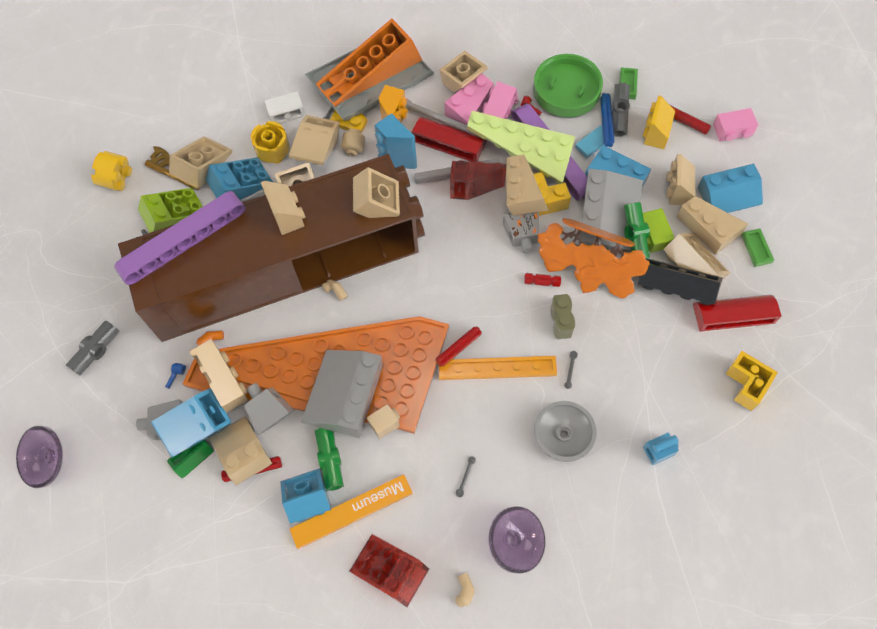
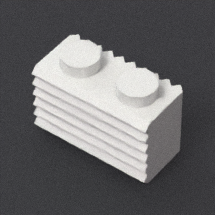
[265,91,305,123]

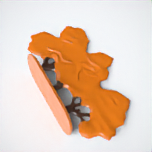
[537,218,650,299]

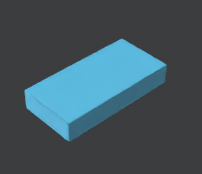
[575,125,604,158]

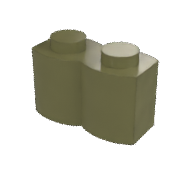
[550,294,575,340]

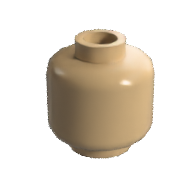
[341,129,365,156]

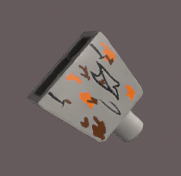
[503,212,539,253]

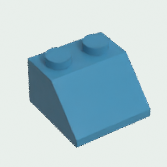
[280,468,331,524]

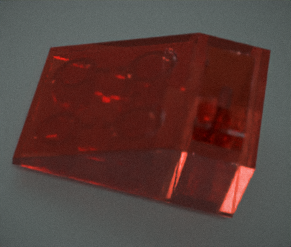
[450,160,506,200]
[349,534,430,607]

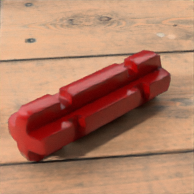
[524,273,561,287]

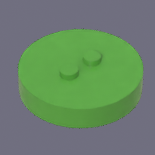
[533,54,603,117]

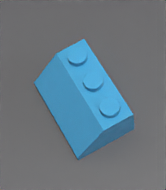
[374,113,417,169]
[697,163,763,213]

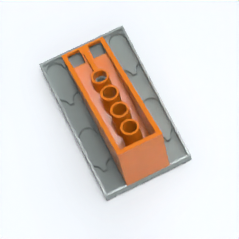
[305,18,434,121]

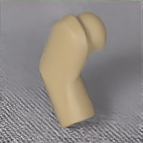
[322,279,348,301]
[455,573,475,607]

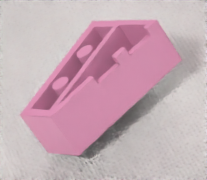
[444,73,494,125]
[482,81,519,119]

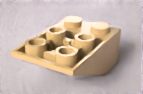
[288,115,340,165]

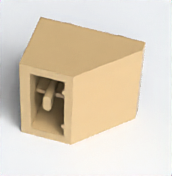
[666,154,695,206]

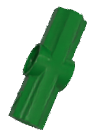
[624,202,650,259]
[315,428,344,491]

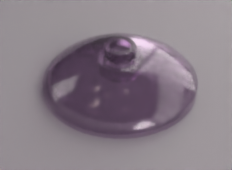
[16,426,63,488]
[489,506,545,574]

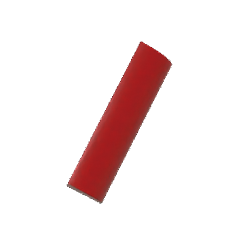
[412,117,487,163]
[693,294,782,332]

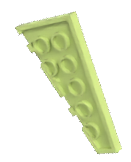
[467,111,575,184]

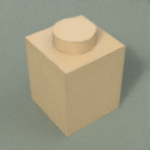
[367,404,400,440]

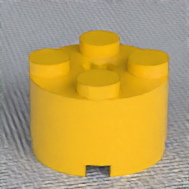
[251,121,290,164]
[91,151,132,191]

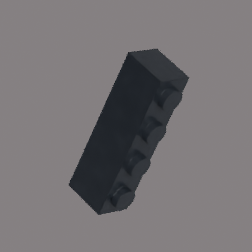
[638,258,723,305]

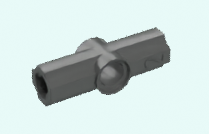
[612,82,630,137]
[66,320,119,376]

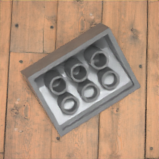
[580,169,643,252]
[301,350,383,438]

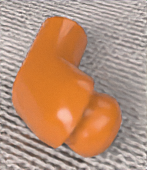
[196,330,224,346]

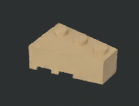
[506,154,549,216]
[677,196,748,255]
[190,339,248,412]

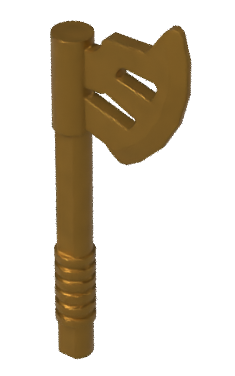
[145,146,201,190]

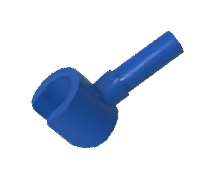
[165,363,186,389]

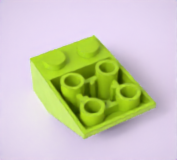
[138,187,203,233]

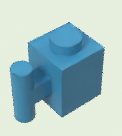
[643,432,679,465]

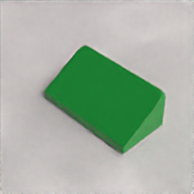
[167,440,214,478]

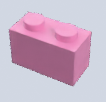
[713,108,758,141]

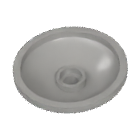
[534,401,597,462]

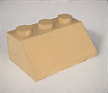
[663,233,730,279]

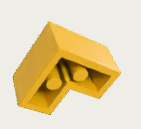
[534,172,571,216]
[725,351,778,411]

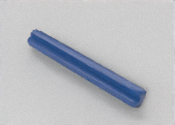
[600,93,615,147]

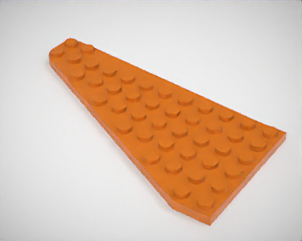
[183,316,449,434]

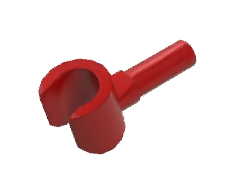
[521,96,542,116]

